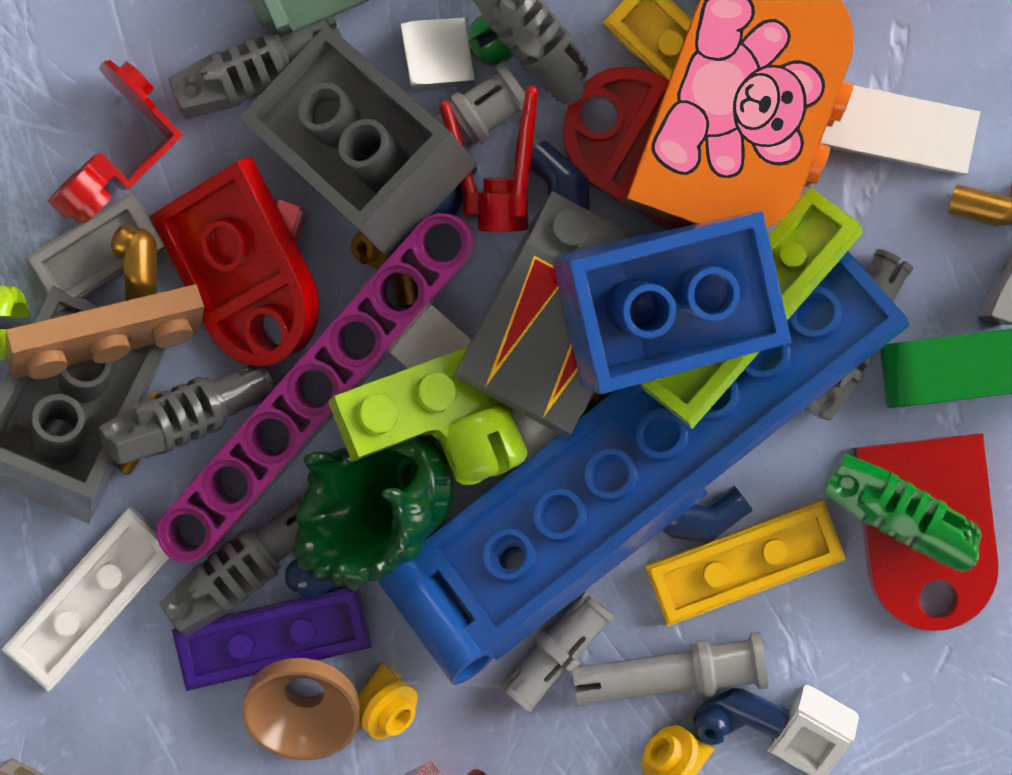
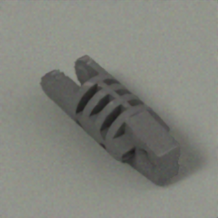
[473,0,589,106]

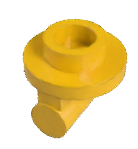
[358,662,418,740]
[642,725,715,775]

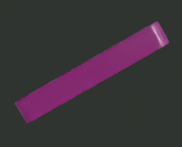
[157,213,477,563]

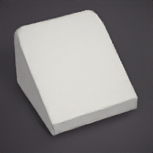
[401,18,475,91]
[767,685,859,775]

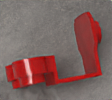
[47,59,183,224]

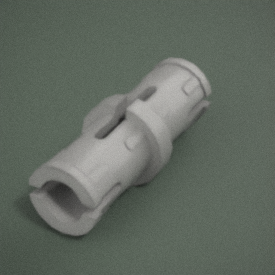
[500,591,615,712]

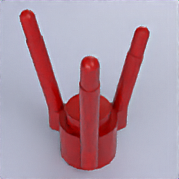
[439,86,538,232]

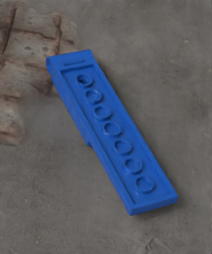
[379,251,909,685]

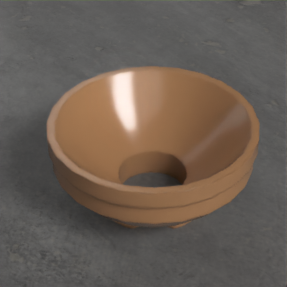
[242,658,360,760]

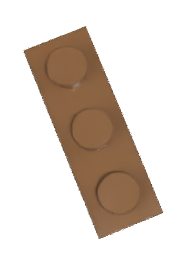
[5,284,204,379]

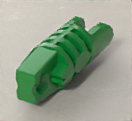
[824,454,982,573]

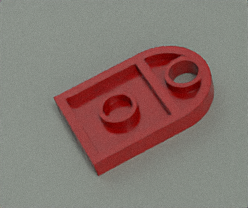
[563,66,684,230]
[149,157,319,366]
[853,433,999,631]

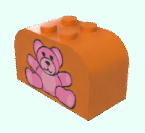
[624,0,854,228]

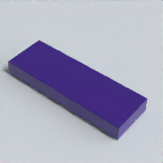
[172,587,373,691]

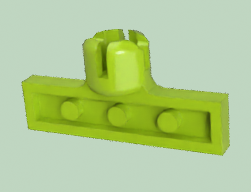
[640,187,863,429]
[328,347,528,485]

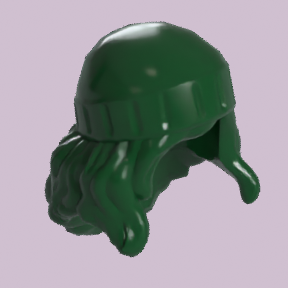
[293,436,454,591]

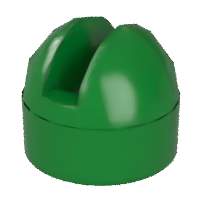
[468,15,513,65]

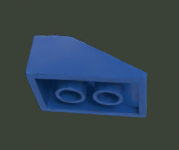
[551,211,792,395]

